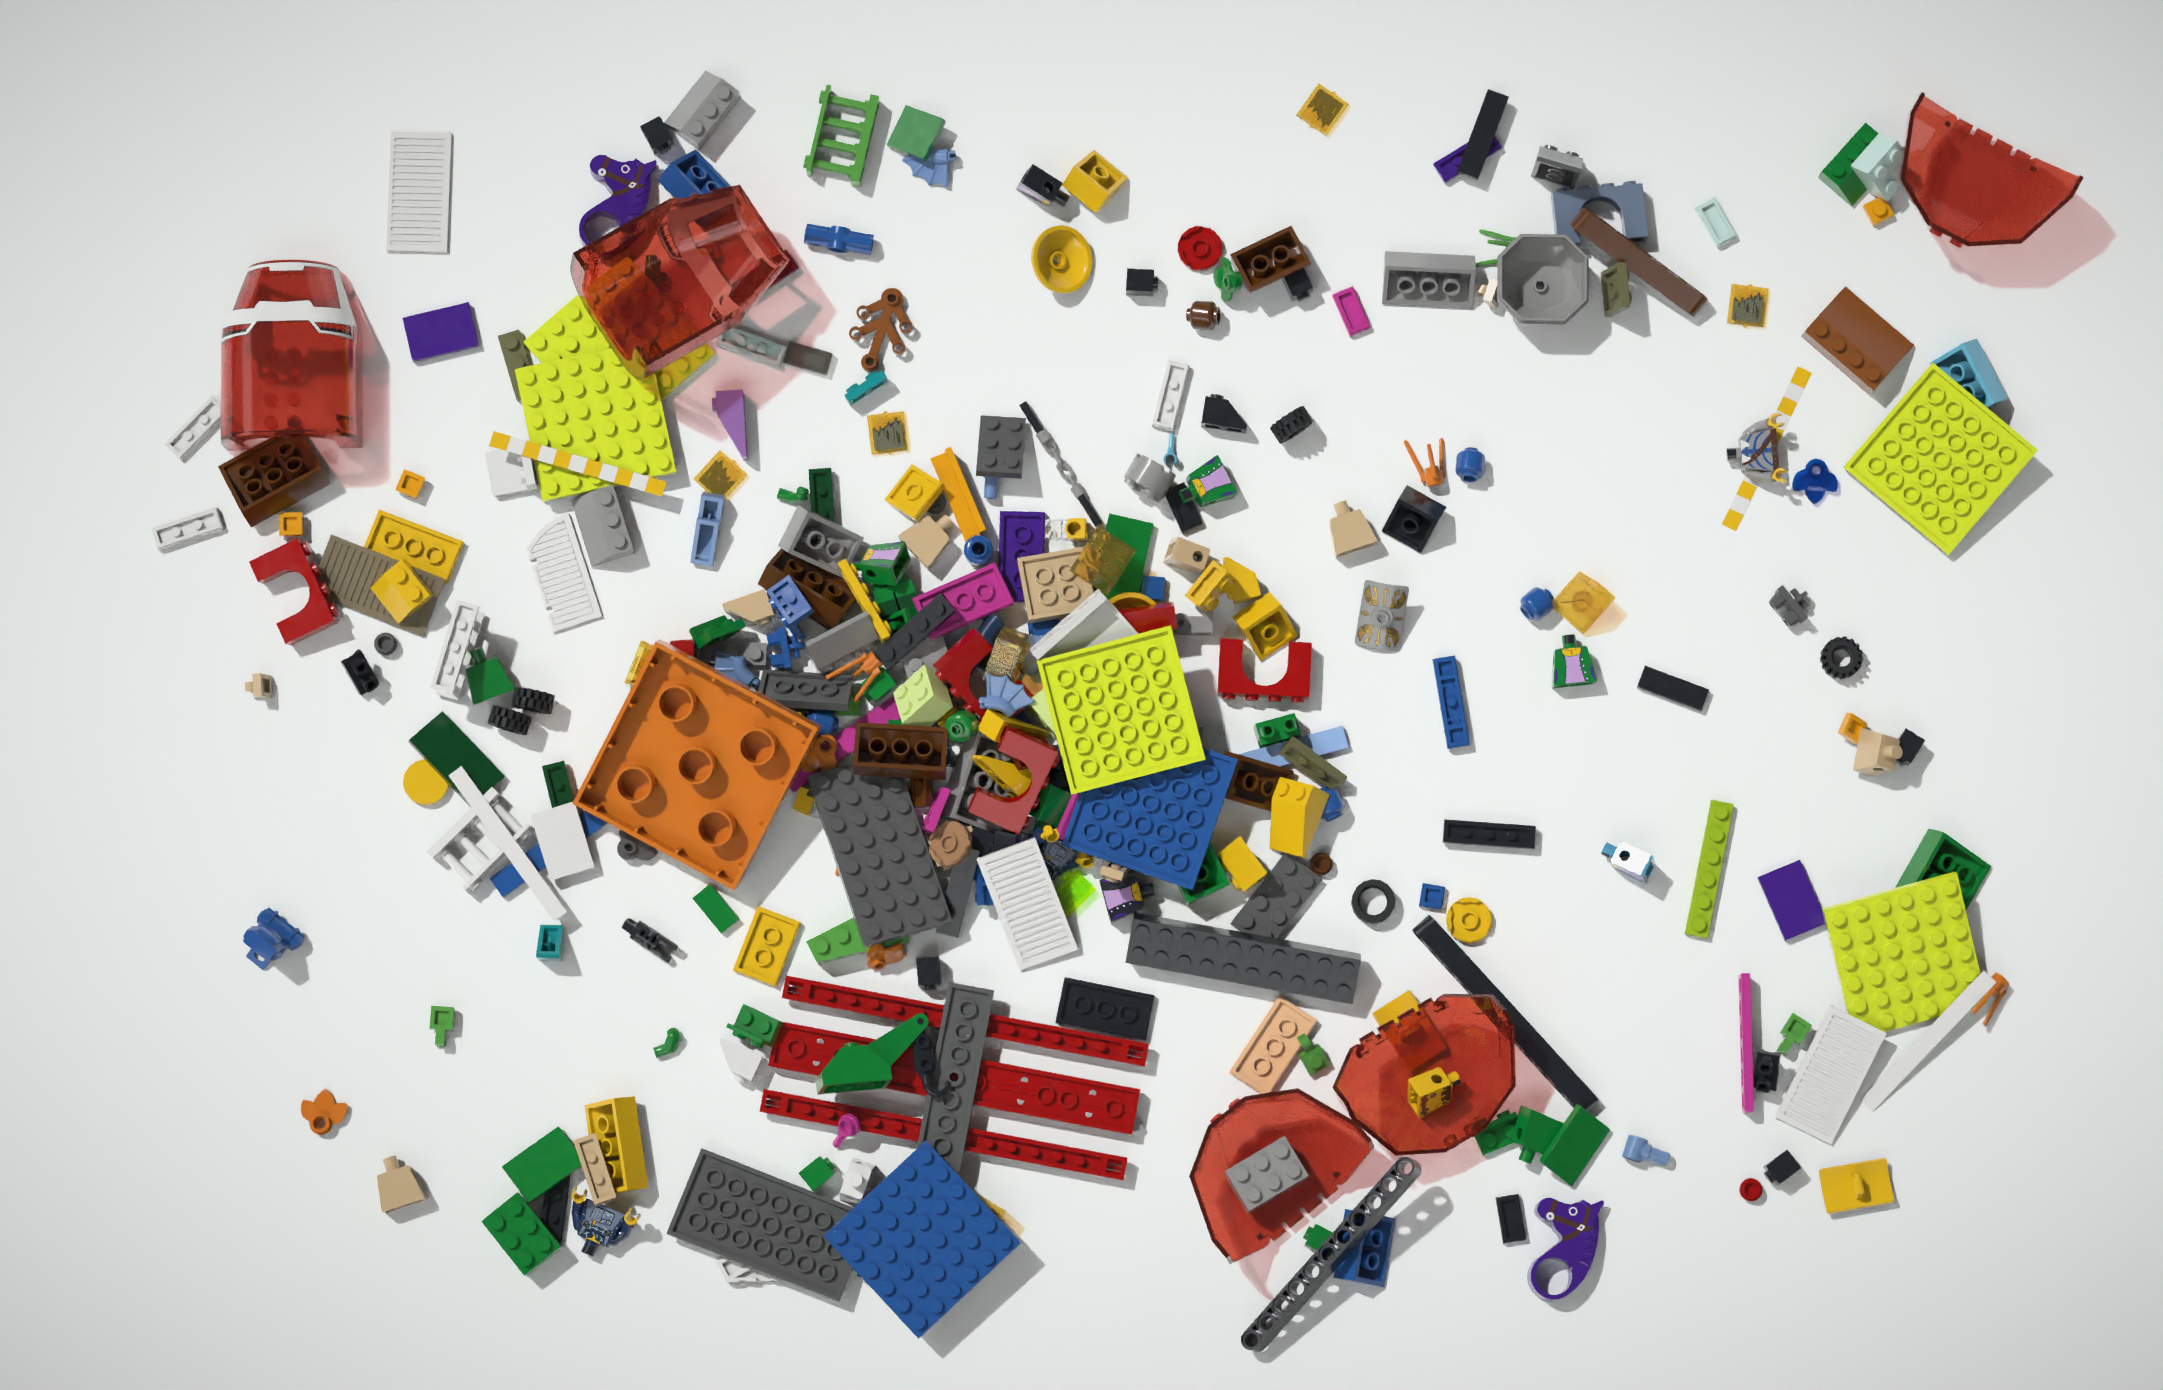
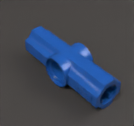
[804,223,874,255]

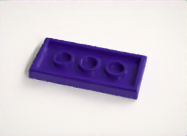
[998,511,1045,603]

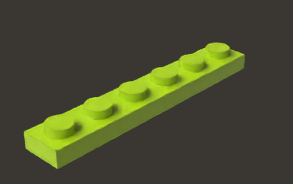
[1684,799,1734,939]

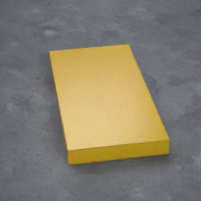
[364,509,464,585]

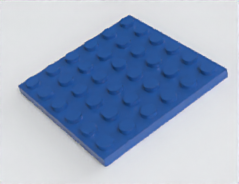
[1062,748,1238,891]
[824,1141,1021,1339]

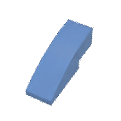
[690,492,726,567]

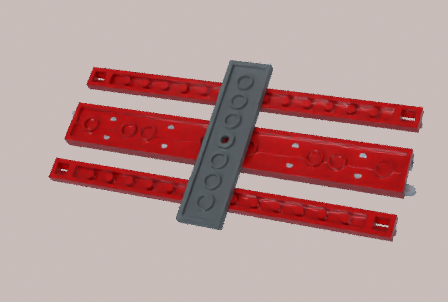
[759,975,1149,1181]

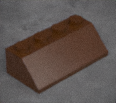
[758,548,857,629]
[853,722,948,780]

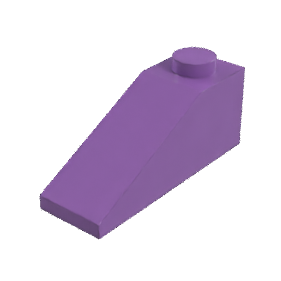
[712,389,748,461]

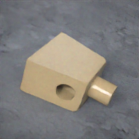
[1329,500,1377,558]
[898,514,954,570]
[1163,537,1220,574]
[1853,728,1903,776]
[377,1155,427,1213]

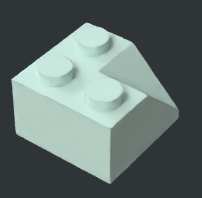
[1851,133,1907,202]

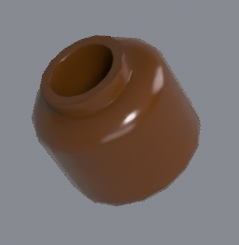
[1186,301,1221,330]

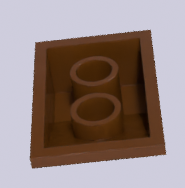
[1223,750,1294,812]

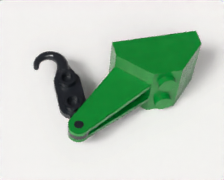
[816,1013,950,1097]

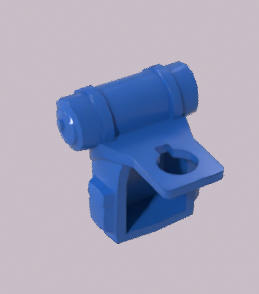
[243,907,305,970]

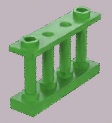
[803,85,880,187]

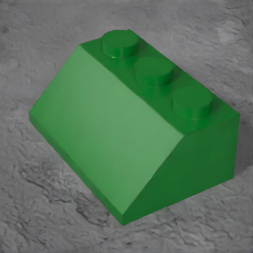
[1818,122,1879,207]
[1178,841,1230,906]

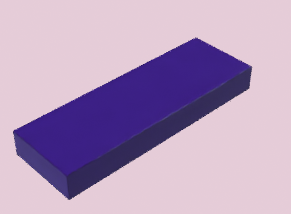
[1433,136,1502,184]

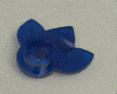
[1792,459,1838,504]

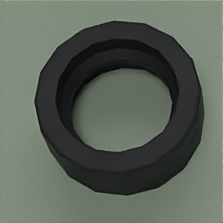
[1351,879,1395,924]

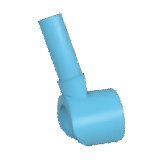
[1163,434,1177,465]

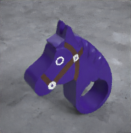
[579,155,657,256]
[1527,1198,1604,1301]

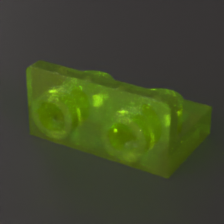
[1054,869,1097,918]

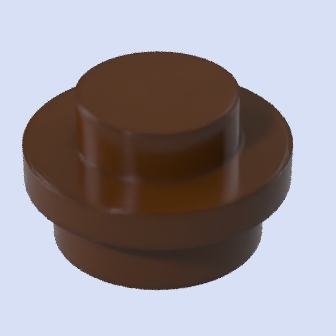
[1310,852,1333,876]

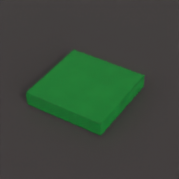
[886,105,946,161]

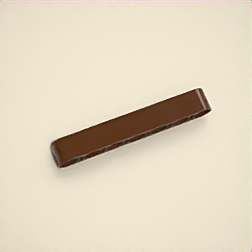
[1570,207,1708,317]

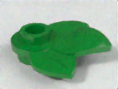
[1213,257,1242,302]

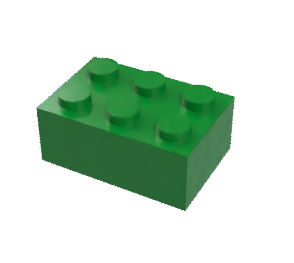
[481,1192,563,1276]

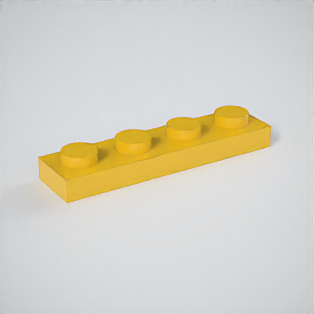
[837,559,892,644]

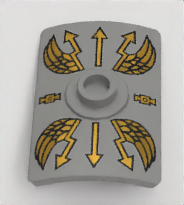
[1354,580,1409,651]

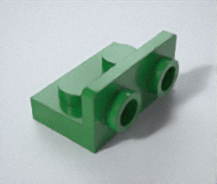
[689,615,746,650]
[726,1004,783,1048]
[1472,1109,1517,1156]

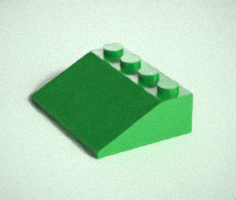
[1895,828,1991,911]

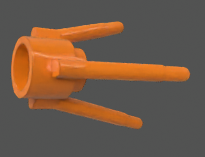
[1404,438,1446,487]
[826,651,883,702]
[1972,972,2009,1026]

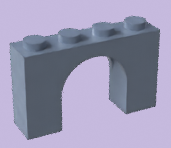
[1551,181,1649,247]

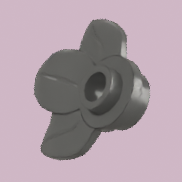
[617,830,658,861]

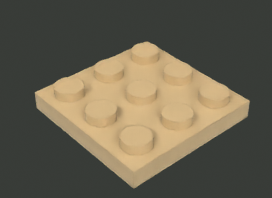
[1017,547,1093,624]

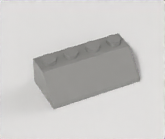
[1382,251,1476,308]

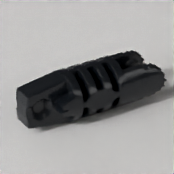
[621,918,678,963]

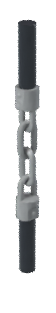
[1019,401,1103,527]

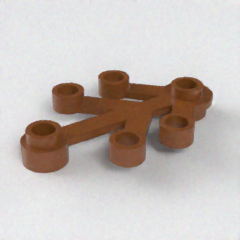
[849,288,913,373]

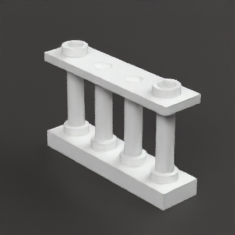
[430,600,485,701]
[426,787,533,893]

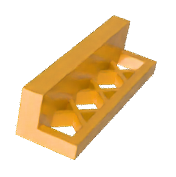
[930,447,986,543]

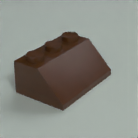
[1230,226,1311,293]

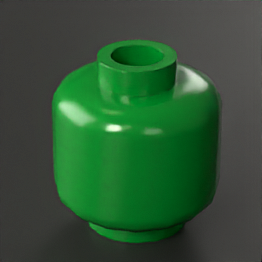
[945,710,979,743]

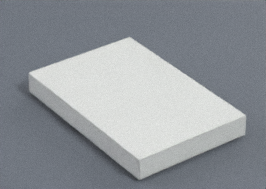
[530,802,594,881]

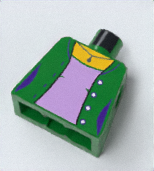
[1179,455,1237,508]
[852,542,911,586]
[1551,634,1597,689]

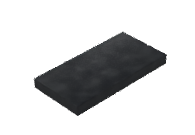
[1055,977,1155,1041]

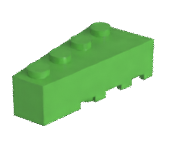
[806,917,910,964]

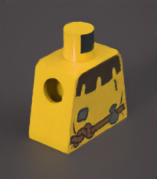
[1408,1067,1461,1119]

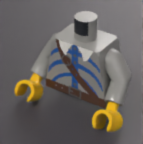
[1726,413,1789,484]

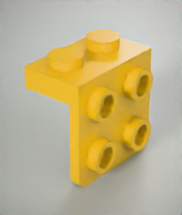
[1184,560,1235,614]

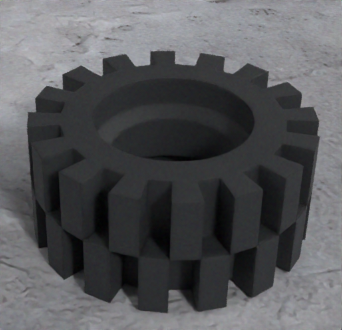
[1270,406,1314,444]
[1820,636,1863,679]
[511,687,555,714]
[487,705,532,735]

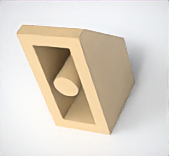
[722,589,775,626]

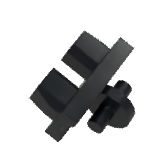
[340,649,379,696]
[1753,1048,1781,1093]

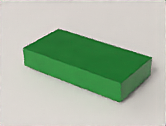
[692,884,739,934]

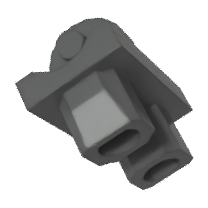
[1768,585,1809,628]

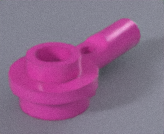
[832,1113,860,1148]

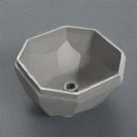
[1497,234,1589,325]

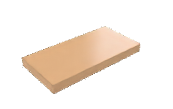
[1229,995,1318,1098]

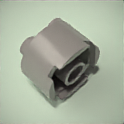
[1123,453,1176,503]

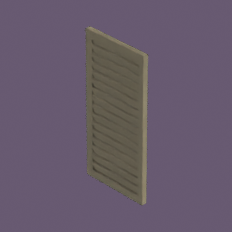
[319,534,446,637]

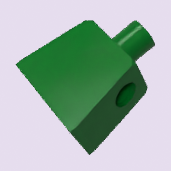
[465,646,514,705]
[1029,783,1071,832]
[1512,1105,1564,1164]

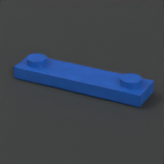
[1432,655,1470,749]

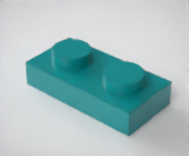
[844,370,888,406]

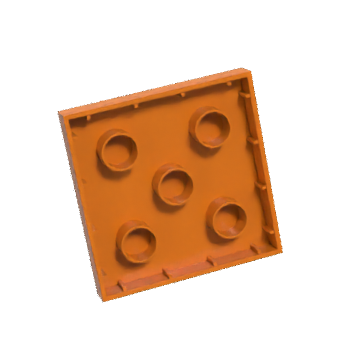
[572,639,822,890]

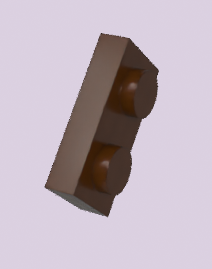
[910,778,932,808]

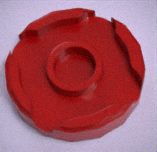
[1177,226,1222,271]

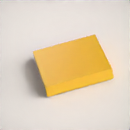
[884,464,946,522]

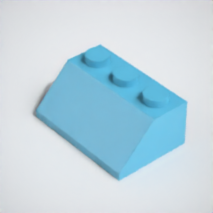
[1930,339,2008,409]

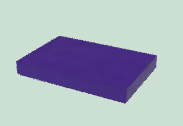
[402,302,479,362]
[1757,860,1826,941]

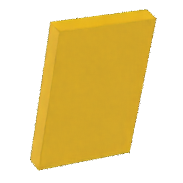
[733,906,801,987]

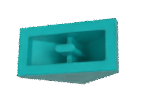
[536,925,563,961]

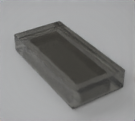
[783,341,833,376]

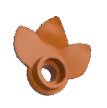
[801,735,837,772]
[866,942,907,970]
[301,1089,347,1135]

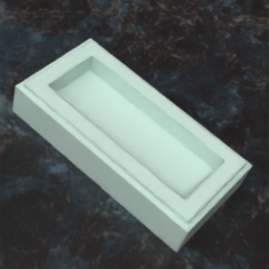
[1695,197,1737,248]

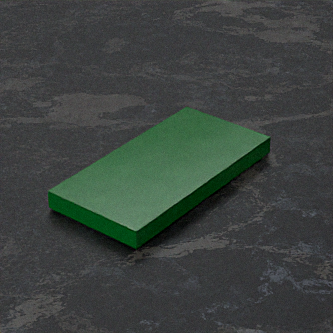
[1093,513,1154,600]

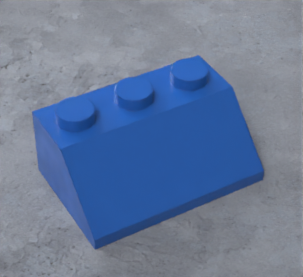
[658,149,742,229]
[1333,1209,1396,1287]

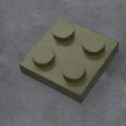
[1601,262,1632,317]

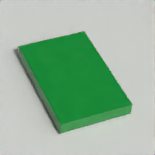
[1538,1104,1611,1186]
[502,1126,582,1204]

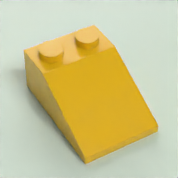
[1269,777,1330,858]

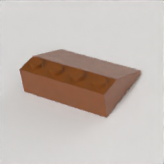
[1801,286,1914,396]

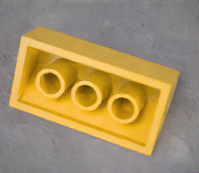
[584,1096,649,1194]

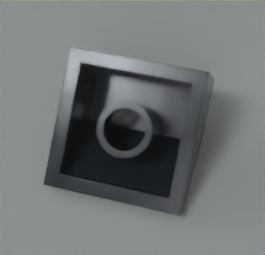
[1382,485,1446,553]

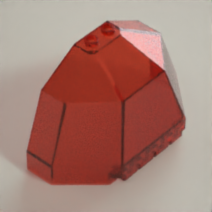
[1898,92,2084,248]
[1332,993,1516,1156]
[1189,1088,1374,1265]

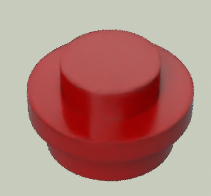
[1739,1178,1763,1201]

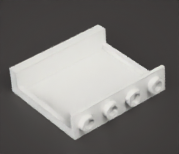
[1029,588,1139,660]

